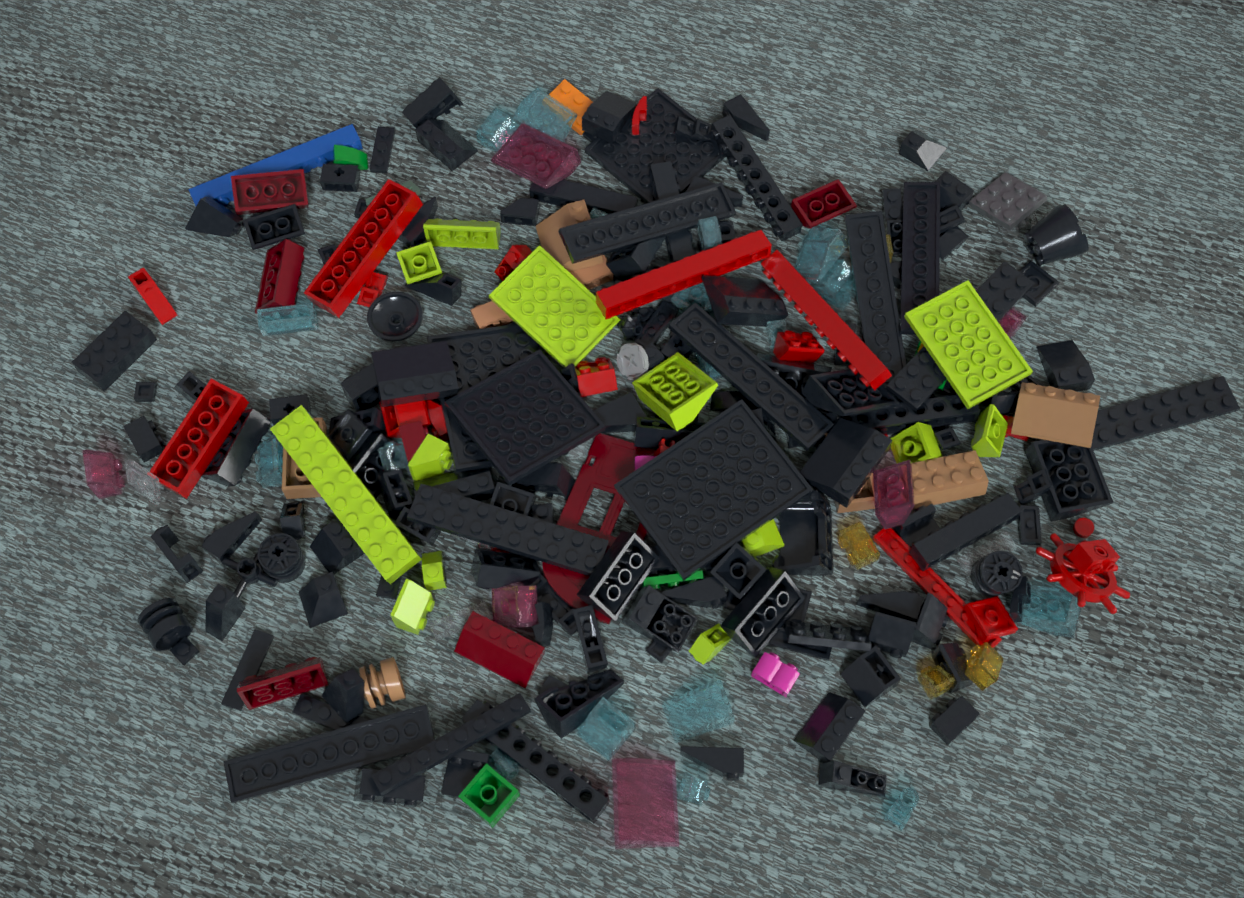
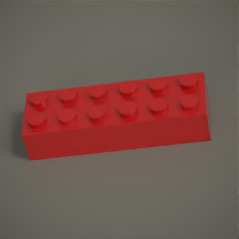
[147,378,249,499]

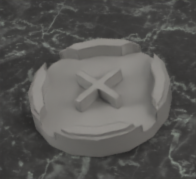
[616,343,649,380]

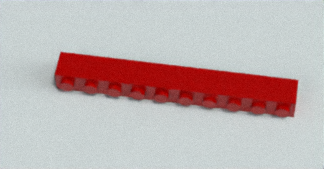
[596,230,772,319]
[760,250,892,391]

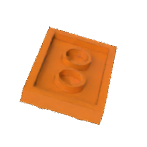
[542,79,593,135]

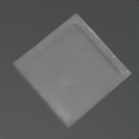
[125,459,161,506]

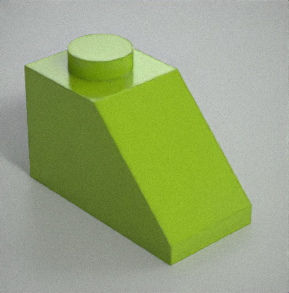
[422,551,447,591]
[688,623,731,665]

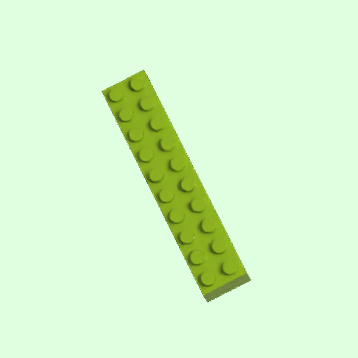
[270,405,422,584]

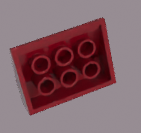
[237,657,329,710]

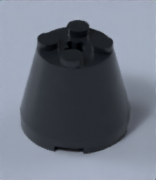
[1023,204,1089,266]

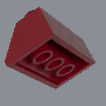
[255,239,304,315]
[454,611,545,689]

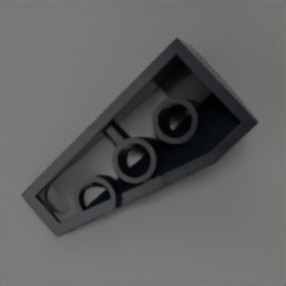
[534,669,624,739]

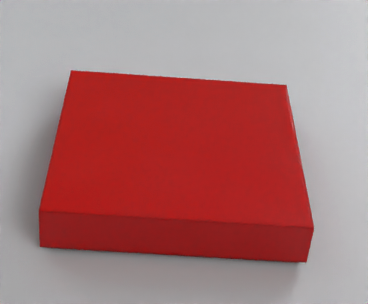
[963,596,1018,641]

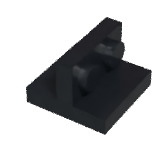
[886,504,940,548]

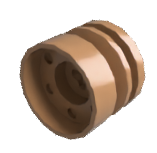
[359,657,406,709]

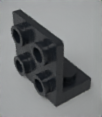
[441,750,491,798]

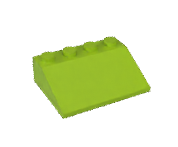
[632,352,718,431]

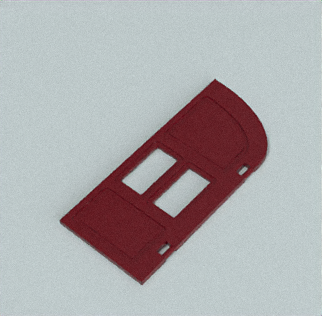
[542,433,656,625]

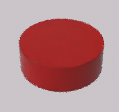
[1073,518,1094,538]

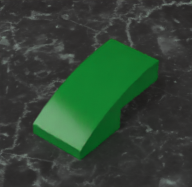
[333,145,368,170]

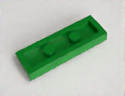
[643,570,703,589]

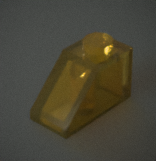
[917,665,955,700]

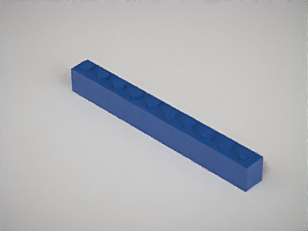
[188,124,363,206]

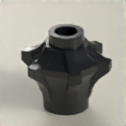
[617,313,645,341]

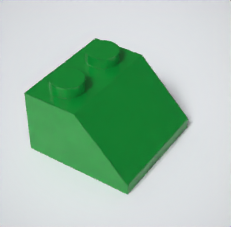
[458,763,520,829]

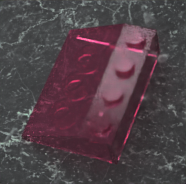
[491,123,581,189]
[612,758,679,849]

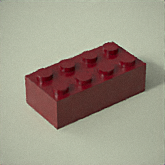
[231,169,309,215]

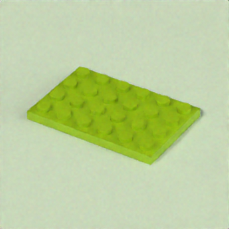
[489,245,620,368]
[904,280,1033,409]

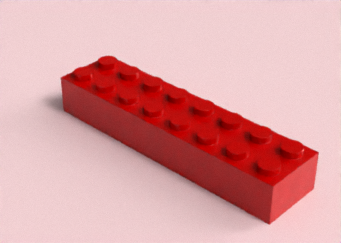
[304,179,423,318]

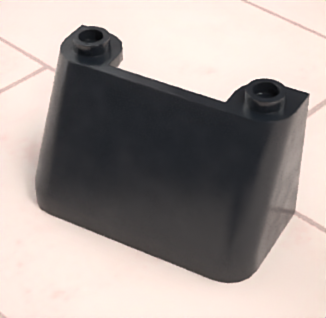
[772,490,834,576]

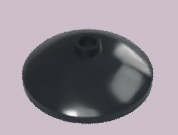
[367,292,423,342]

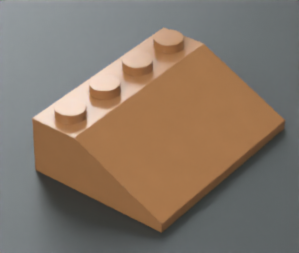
[535,200,603,272]
[1011,382,1100,448]

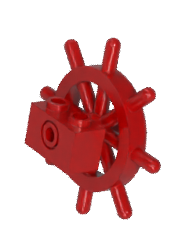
[1036,533,1130,614]

